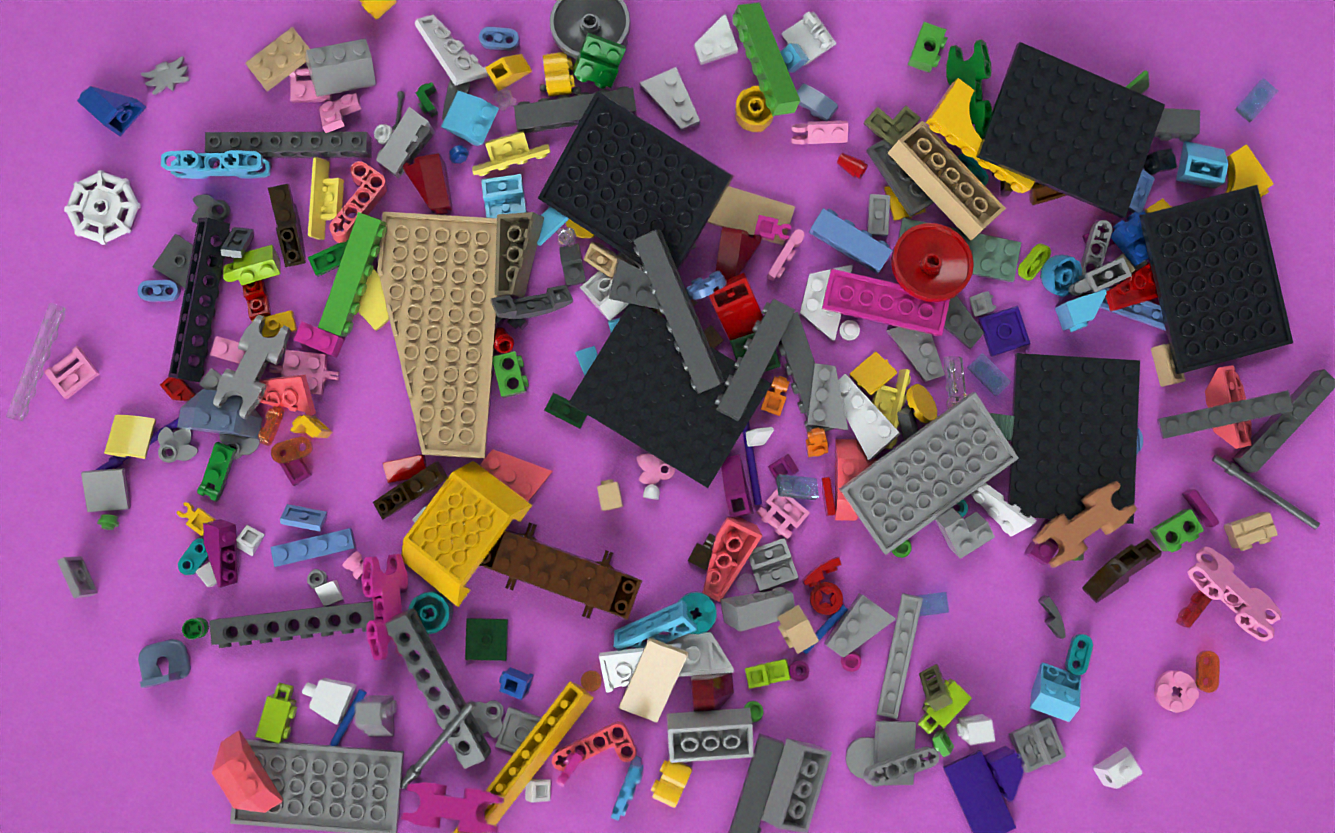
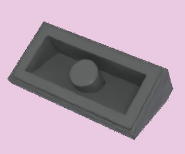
[897,405,919,441]

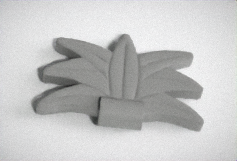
[141,56,190,95]

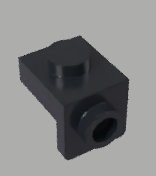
[1144,149,1178,176]

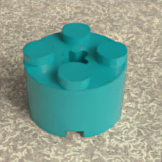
[408,591,453,634]
[678,591,717,634]

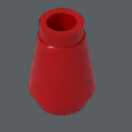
[837,153,868,179]
[494,327,514,353]

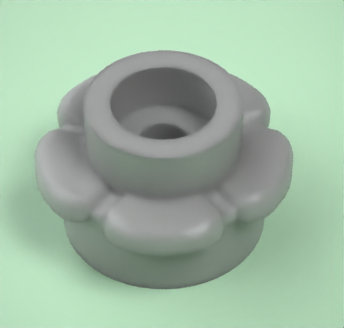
[307,569,327,589]

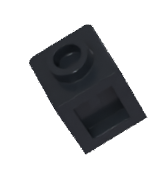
[496,317,527,330]

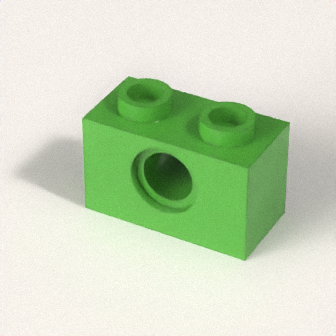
[907,22,947,73]

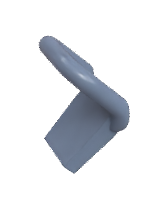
[138,639,191,688]

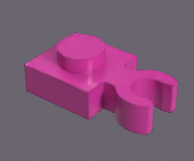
[754,215,792,241]
[556,749,584,787]

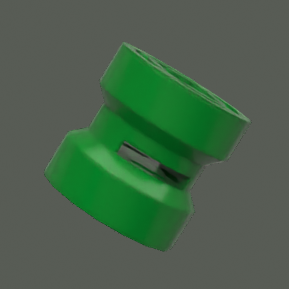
[182,617,209,639]

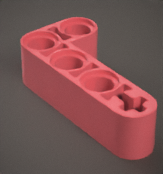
[329,161,387,243]
[552,721,636,771]

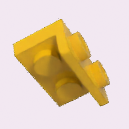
[290,415,333,438]

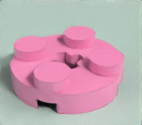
[1154,670,1199,713]

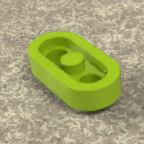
[1018,243,1051,281]

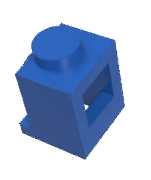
[499,667,534,700]

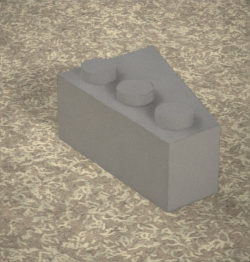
[376,107,435,179]
[720,587,795,631]
[824,593,896,658]
[355,695,397,737]

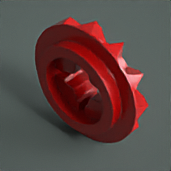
[810,582,843,615]

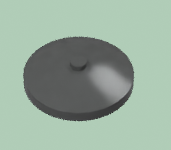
[550,0,630,59]

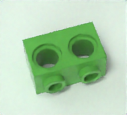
[493,351,529,398]
[1150,509,1204,553]

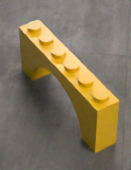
[925,78,1035,193]
[1142,144,1274,214]

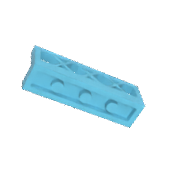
[614,600,697,651]

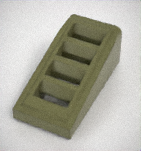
[919,664,953,711]

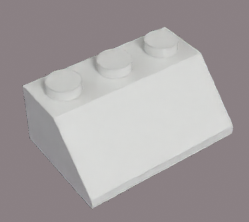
[580,252,643,321]

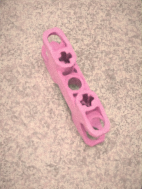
[1188,546,1282,641]

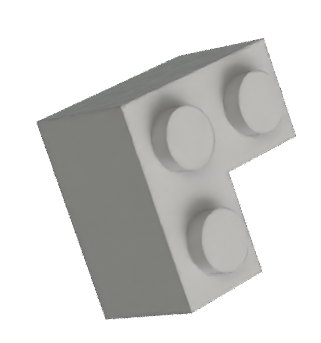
[935,507,995,559]

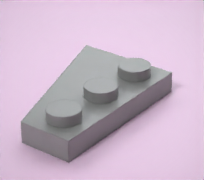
[886,327,945,382]
[807,363,848,430]

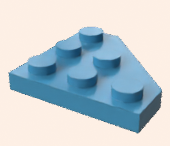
[611,756,644,820]

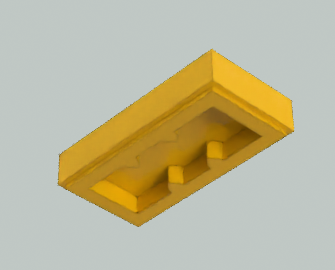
[252,310,297,338]

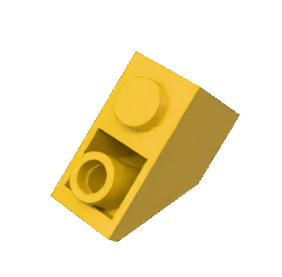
[485,54,532,92]

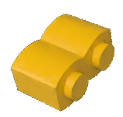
[543,52,575,97]
[651,758,692,808]

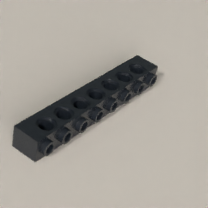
[168,218,230,382]

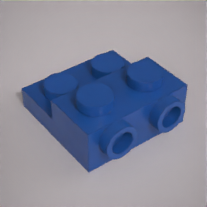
[1110,211,1149,267]

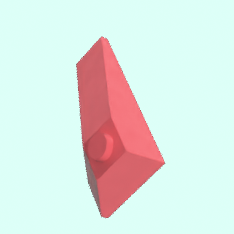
[702,517,762,602]

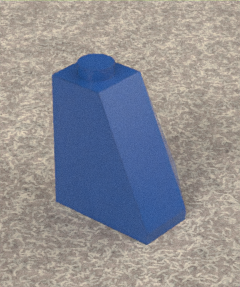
[77,86,146,137]

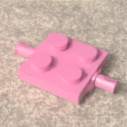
[269,350,340,395]

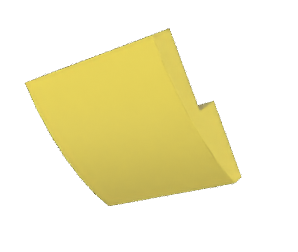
[104,415,156,459]

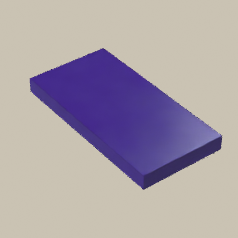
[943,750,1016,833]

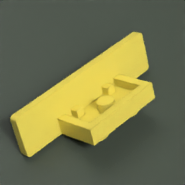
[472,131,551,176]
[308,157,344,240]
[872,369,911,449]

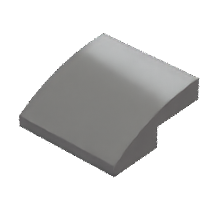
[748,538,799,592]
[1009,717,1066,773]

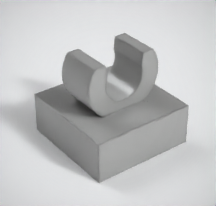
[970,291,996,317]

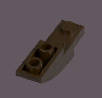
[268,184,306,267]
[373,461,449,520]
[1082,538,1162,603]

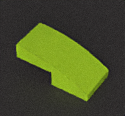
[745,658,791,689]

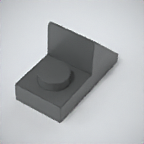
[559,243,586,287]

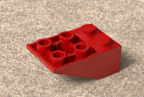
[709,273,764,341]

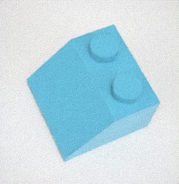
[441,91,499,146]
[1055,290,1106,332]

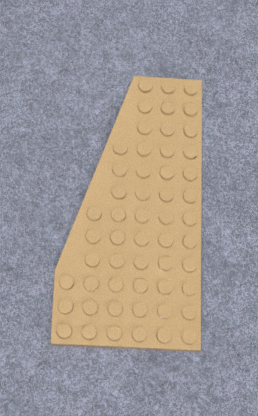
[377,212,498,458]

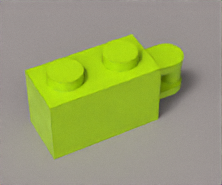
[223,245,281,285]
[917,679,972,734]
[255,682,297,743]

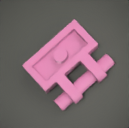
[756,486,810,539]

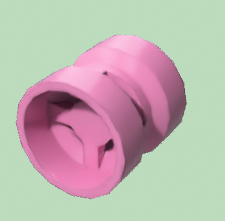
[342,551,371,580]

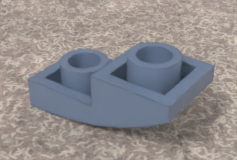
[797,83,838,121]

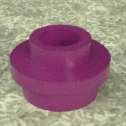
[789,660,809,681]

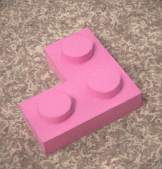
[319,93,361,133]

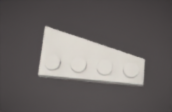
[415,15,488,86]
[838,374,901,461]
[599,643,684,693]

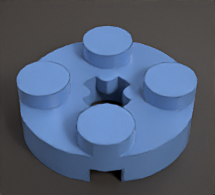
[686,271,727,300]

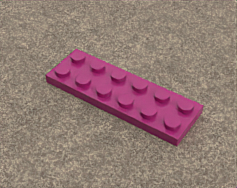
[822,269,950,337]

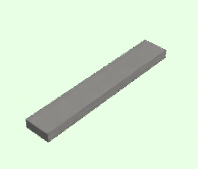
[877,593,923,719]

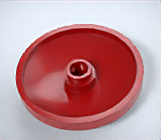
[891,223,974,302]

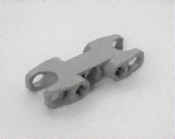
[213,314,291,419]

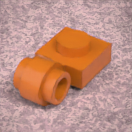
[760,375,790,416]
[806,427,828,457]

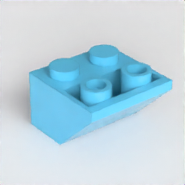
[1176,141,1228,189]
[1030,662,1081,722]

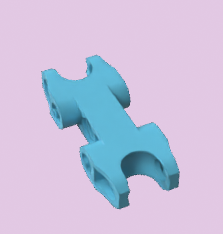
[161,150,271,179]

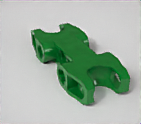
[946,40,992,139]

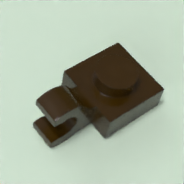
[688,533,716,571]

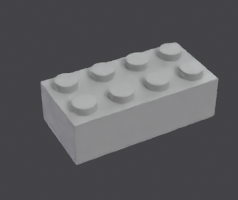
[667,708,753,763]
[762,738,832,833]

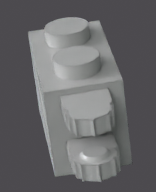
[1068,257,1132,296]

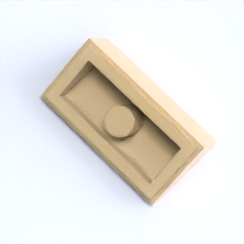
[583,242,627,278]
[1151,344,1185,387]

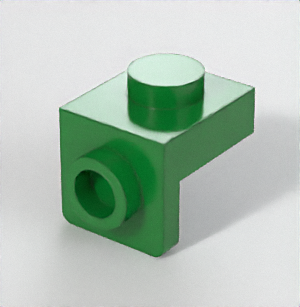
[415,82,438,117]

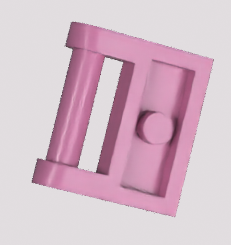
[290,67,332,103]
[44,346,100,399]

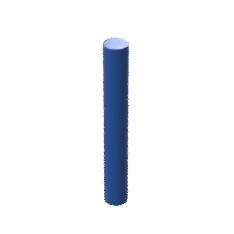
[803,604,848,655]
[330,689,367,746]

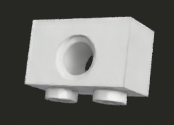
[956,714,995,745]

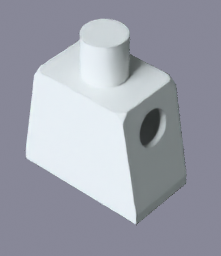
[302,678,357,724]
[1092,747,1143,788]

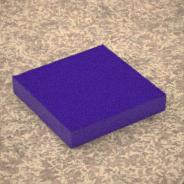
[978,306,1031,357]

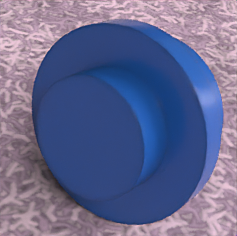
[449,145,469,164]

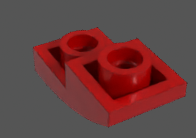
[242,279,271,321]
[802,557,842,587]

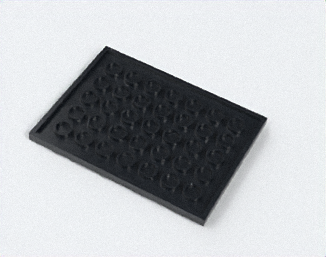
[976,42,1165,218]
[538,91,734,271]
[1139,185,1293,374]
[568,303,771,488]
[1008,353,1140,524]

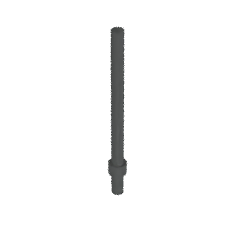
[1212,454,1320,529]
[401,700,476,789]

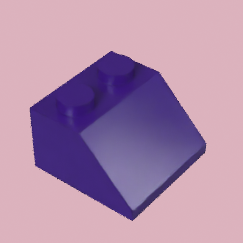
[983,746,1024,802]

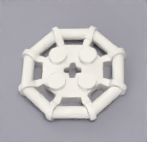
[64,170,141,245]

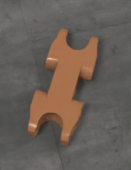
[1032,481,1137,567]

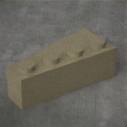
[495,212,544,298]

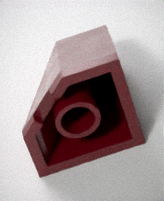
[403,153,453,215]
[715,227,762,280]
[691,672,734,712]

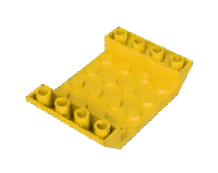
[401,461,532,607]

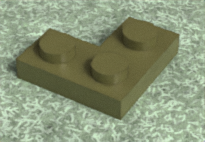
[863,106,921,147]

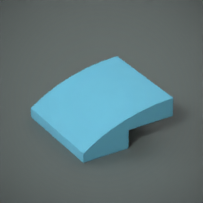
[481,174,527,218]

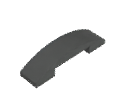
[490,285,573,319]

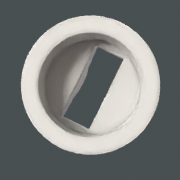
[643,484,660,499]

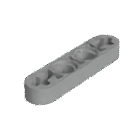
[1076,220,1112,297]
[863,746,939,787]

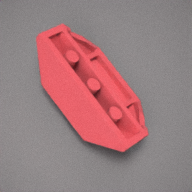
[1205,365,1252,449]
[835,439,877,521]
[212,730,284,813]

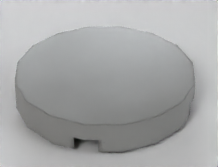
[845,737,875,779]

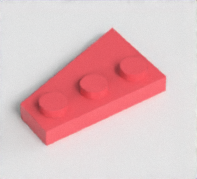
[259,375,316,416]
[480,449,553,502]

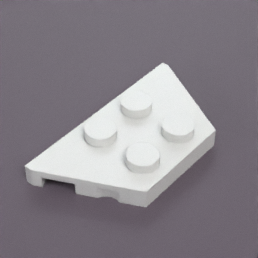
[799,265,853,341]
[667,632,734,677]

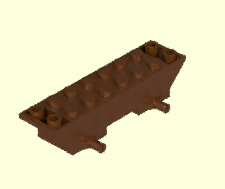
[479,522,642,620]

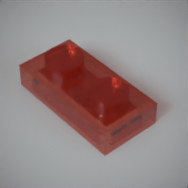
[1176,590,1212,628]

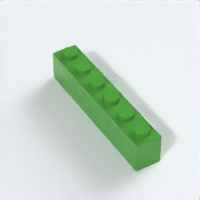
[732,2,801,116]
[318,212,387,337]

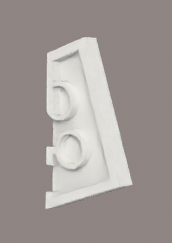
[640,67,700,131]
[970,483,1037,536]

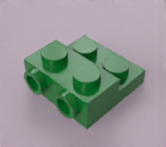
[573,33,626,89]

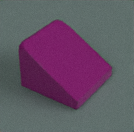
[768,454,799,484]

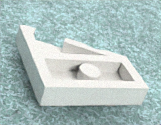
[694,15,738,65]

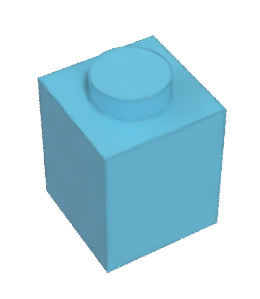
[780,43,809,73]

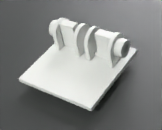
[781,11,837,66]

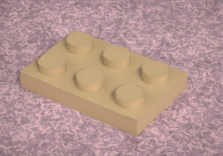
[245,27,310,92]

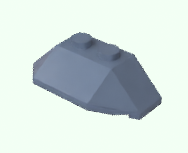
[177,389,263,439]

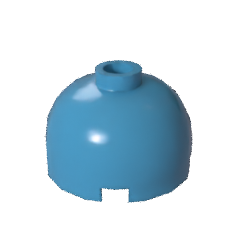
[1040,254,1082,296]

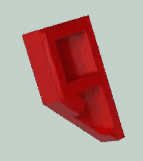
[160,377,196,401]
[822,477,836,516]

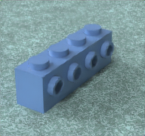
[809,208,893,274]

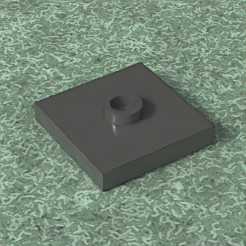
[152,234,210,288]

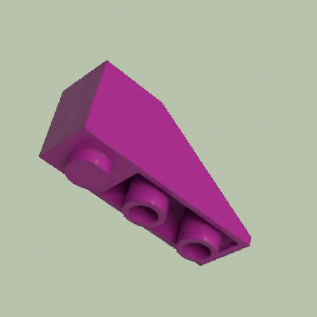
[721,454,754,517]
[203,519,237,588]

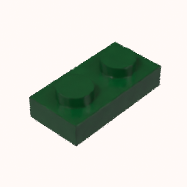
[544,392,588,429]

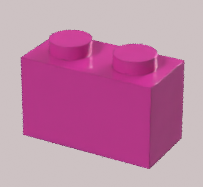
[294,321,345,358]

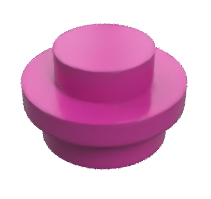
[841,651,862,672]

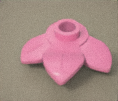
[637,453,675,485]

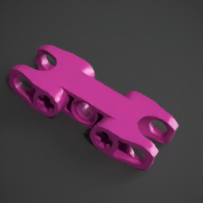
[362,554,410,660]
[401,782,504,833]

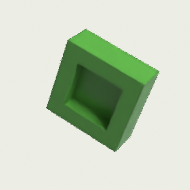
[932,728,954,757]

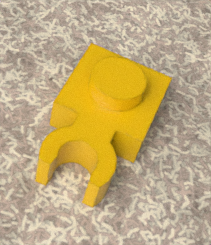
[176,502,216,536]

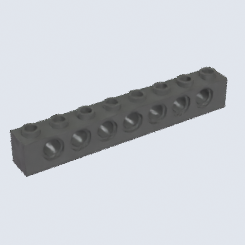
[205,132,372,158]
[209,601,375,648]
[385,607,492,769]

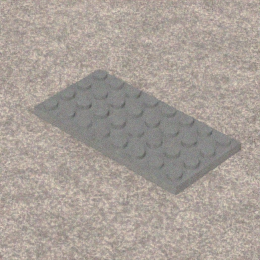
[839,392,1019,555]
[230,739,404,833]

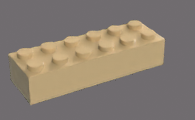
[888,121,1006,241]

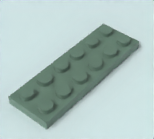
[898,218,1022,283]

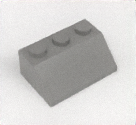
[305,39,376,97]

